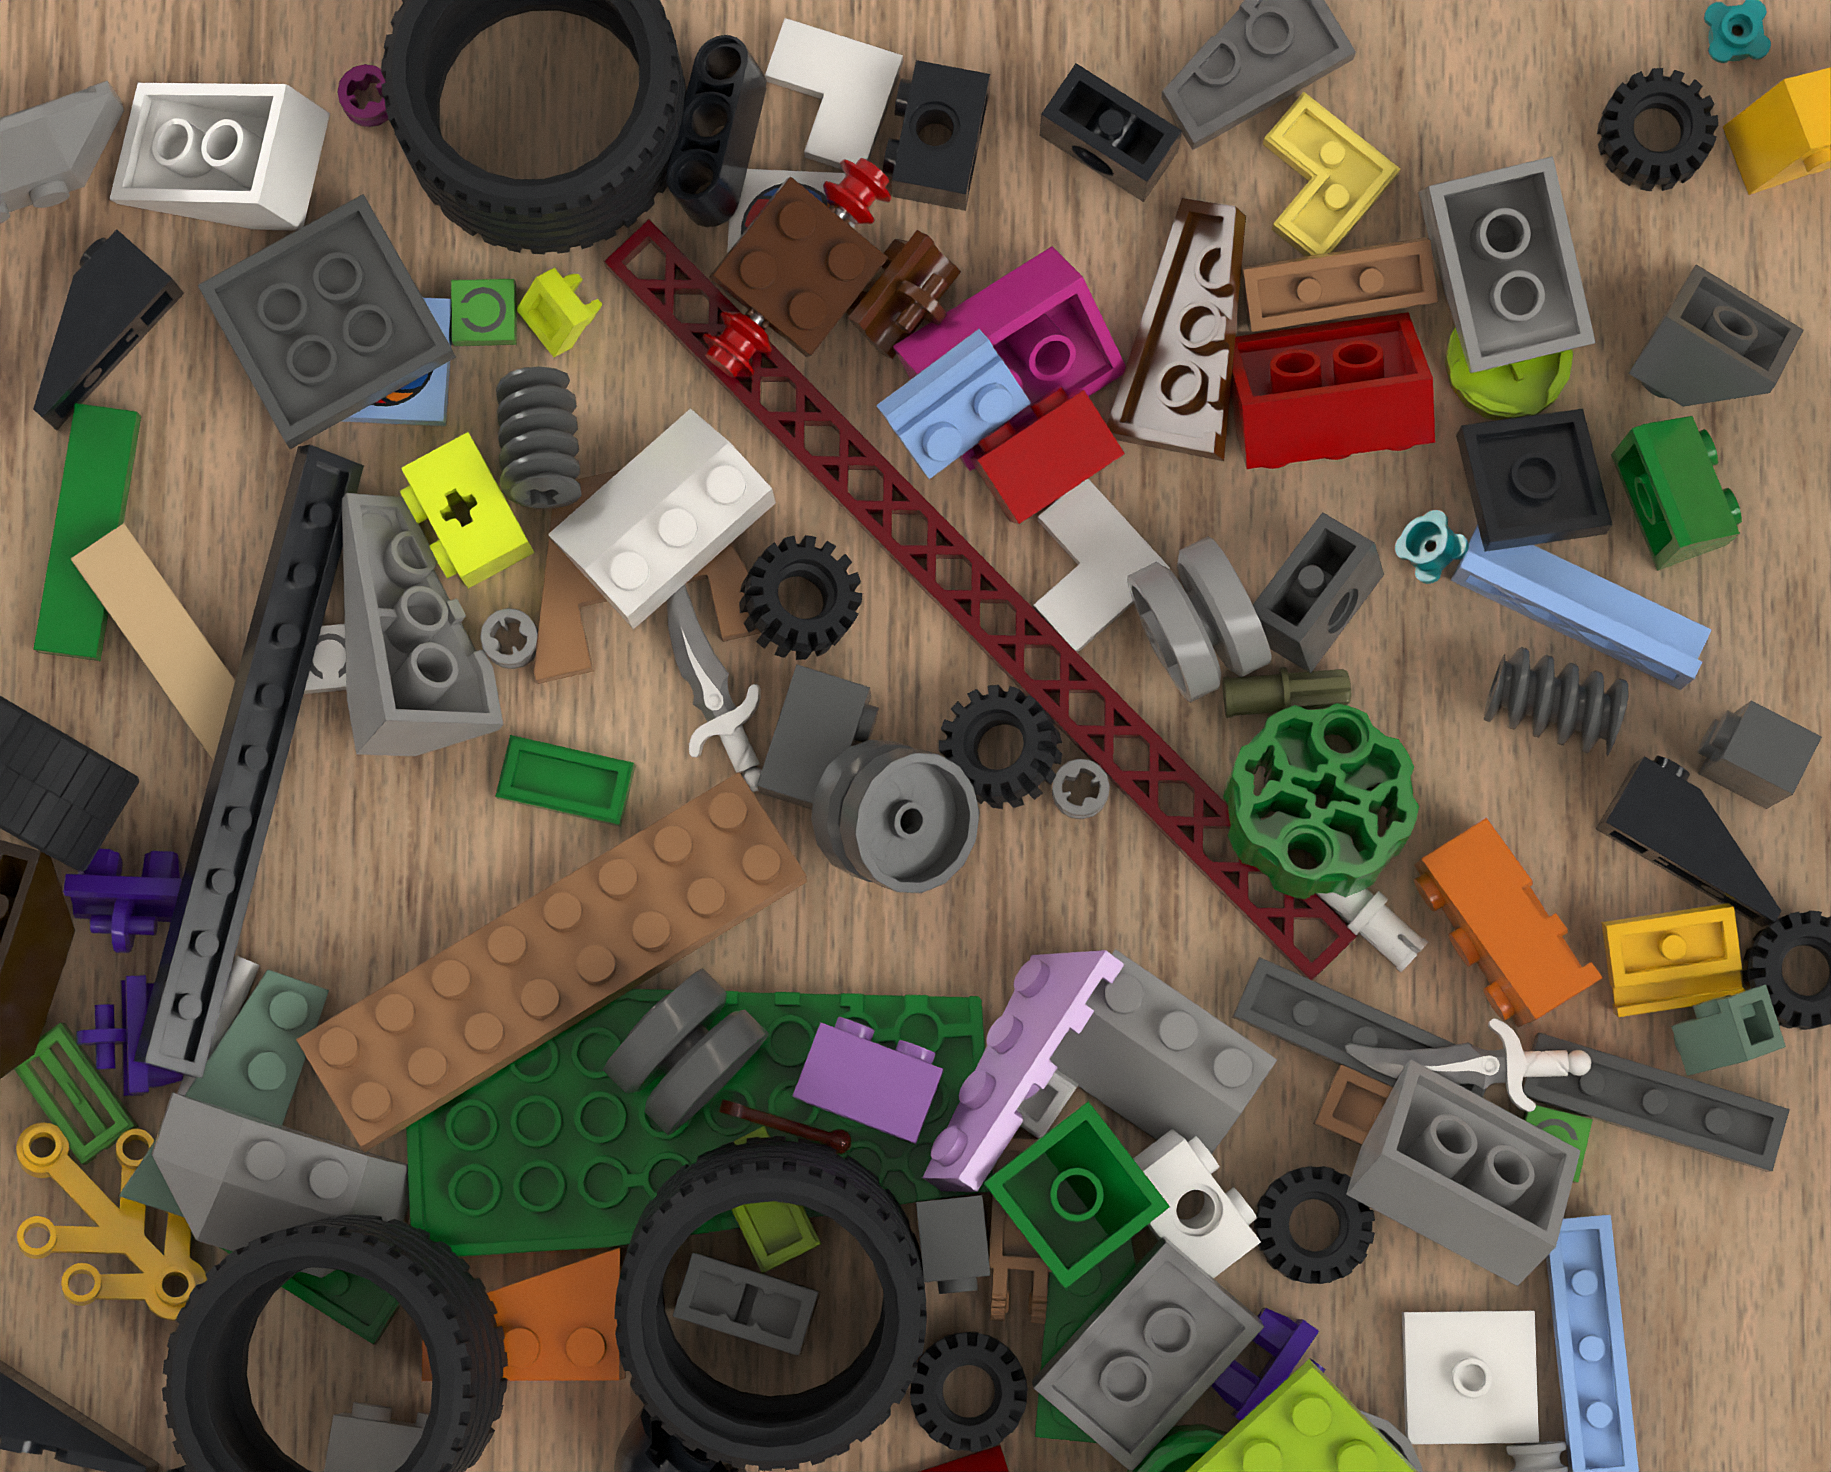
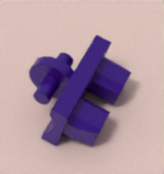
[63,849,183,953]
[76,975,183,1096]
[1211,1307,1326,1421]

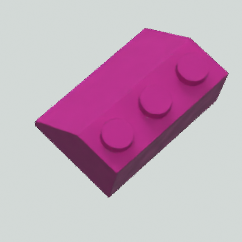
[893,246,1126,471]

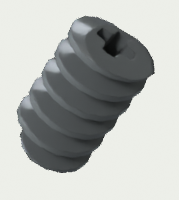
[496,366,582,509]
[1484,647,1629,757]

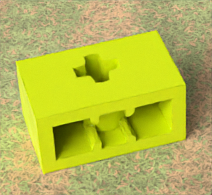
[400,432,535,589]

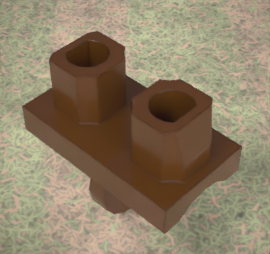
[846,230,961,360]

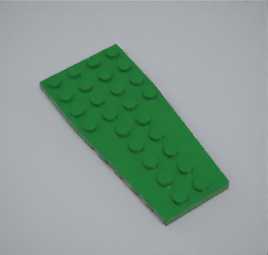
[406,989,993,1257]

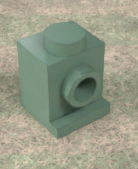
[1671,985,1786,1076]

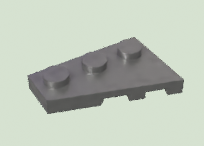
[1161,0,1356,150]

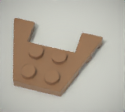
[534,469,761,684]

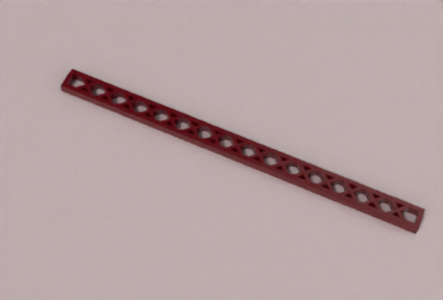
[604,219,1357,980]

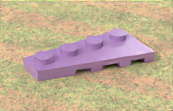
[922,950,1124,1192]

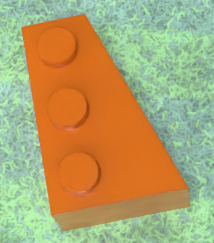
[1413,818,1603,1027]
[422,1247,627,1381]

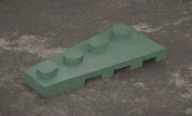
[118,970,329,1217]

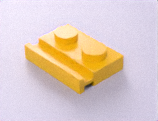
[1601,903,1745,1017]

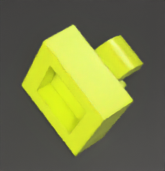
[516,267,602,358]

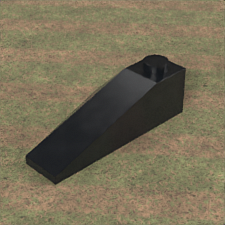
[0,1360,160,1472]

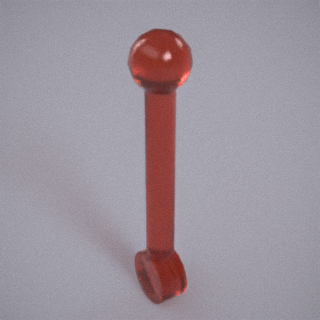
[719,1099,852,1155]

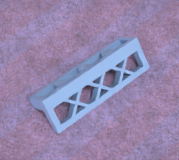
[1451,524,1711,690]

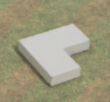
[765,18,903,170]
[1033,479,1170,653]

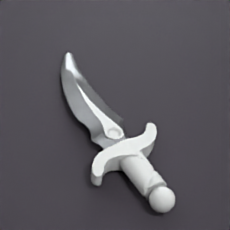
[667,584,762,792]
[1345,1019,1592,1112]

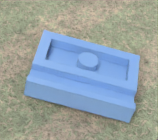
[876,329,1031,479]

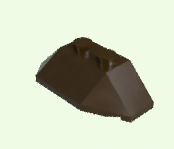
[0,840,75,1079]

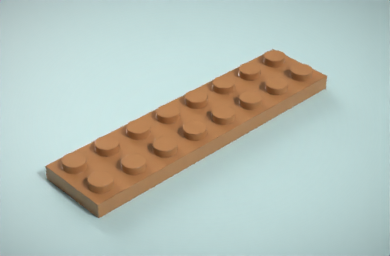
[296,772,807,1153]

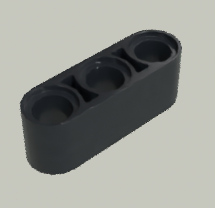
[666,35,767,227]

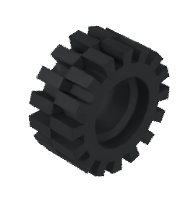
[1597,68,1719,191]
[739,535,862,660]
[939,685,1062,809]
[1742,910,1831,1030]
[1254,1166,1375,1284]
[910,1332,1028,1452]

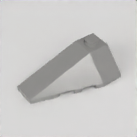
[342,493,504,756]

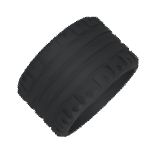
[381,0,687,255]
[614,1136,927,1471]
[162,1214,508,1472]

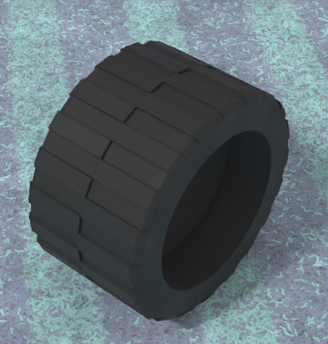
[0,696,139,871]

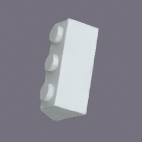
[548,408,776,630]

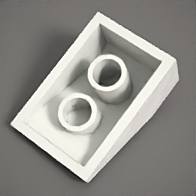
[110,83,330,231]

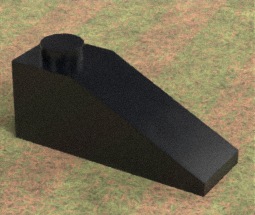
[33,229,184,431]
[1596,756,1781,927]

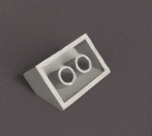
[1050,949,1277,1154]
[1346,1059,1581,1286]

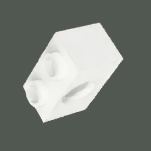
[1133,1129,1261,1279]

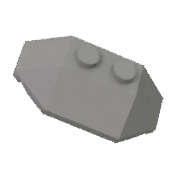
[0,81,124,224]
[151,1092,409,1278]

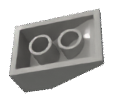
[1418,156,1596,373]

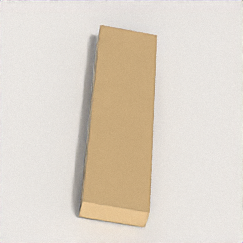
[71,523,235,762]

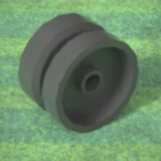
[811,740,980,893]
[602,968,769,1135]

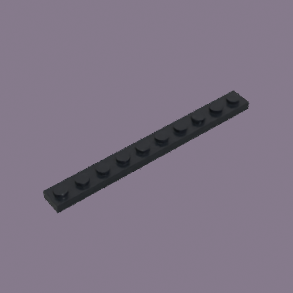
[134,444,364,1078]

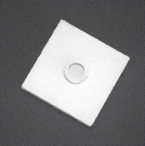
[1402,1310,1539,1444]

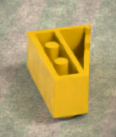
[1723,67,1831,195]

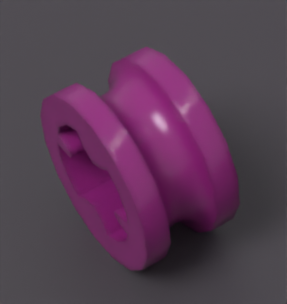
[337,64,389,127]

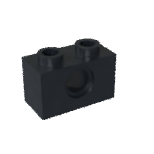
[882,60,990,211]
[1040,63,1182,202]

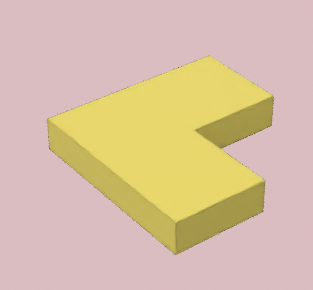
[1263,92,1401,257]

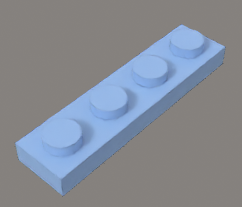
[1546,1215,1639,1472]

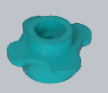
[1704,0,1771,63]
[1395,510,1469,584]

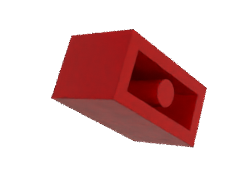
[970,386,1125,524]

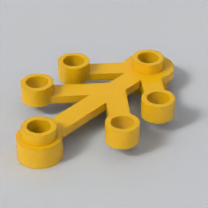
[16,1122,207,1321]

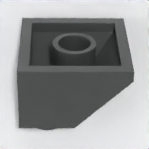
[1629,264,1804,407]

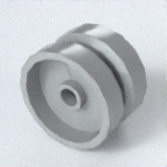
[1127,536,1272,703]

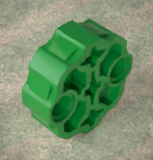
[1223,703,1419,900]

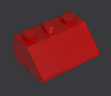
[1230,312,1435,469]

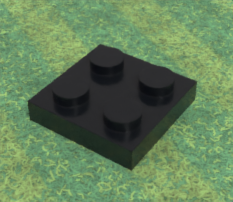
[1456,409,1613,552]

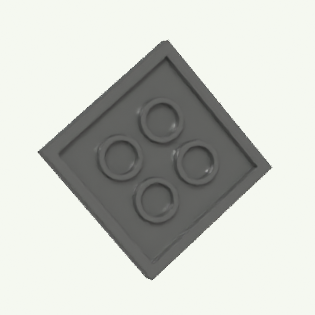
[198,194,456,449]

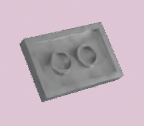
[1032,1236,1264,1472]

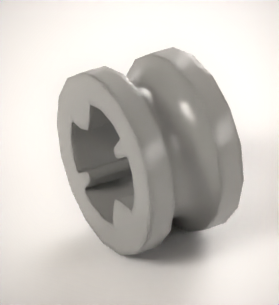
[480,608,538,669]
[1052,759,1110,819]
[1506,1441,1568,1472]

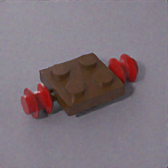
[703,158,892,378]

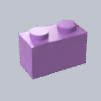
[793,1017,944,1145]

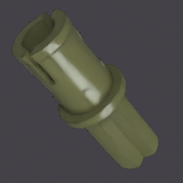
[1223,667,1351,718]

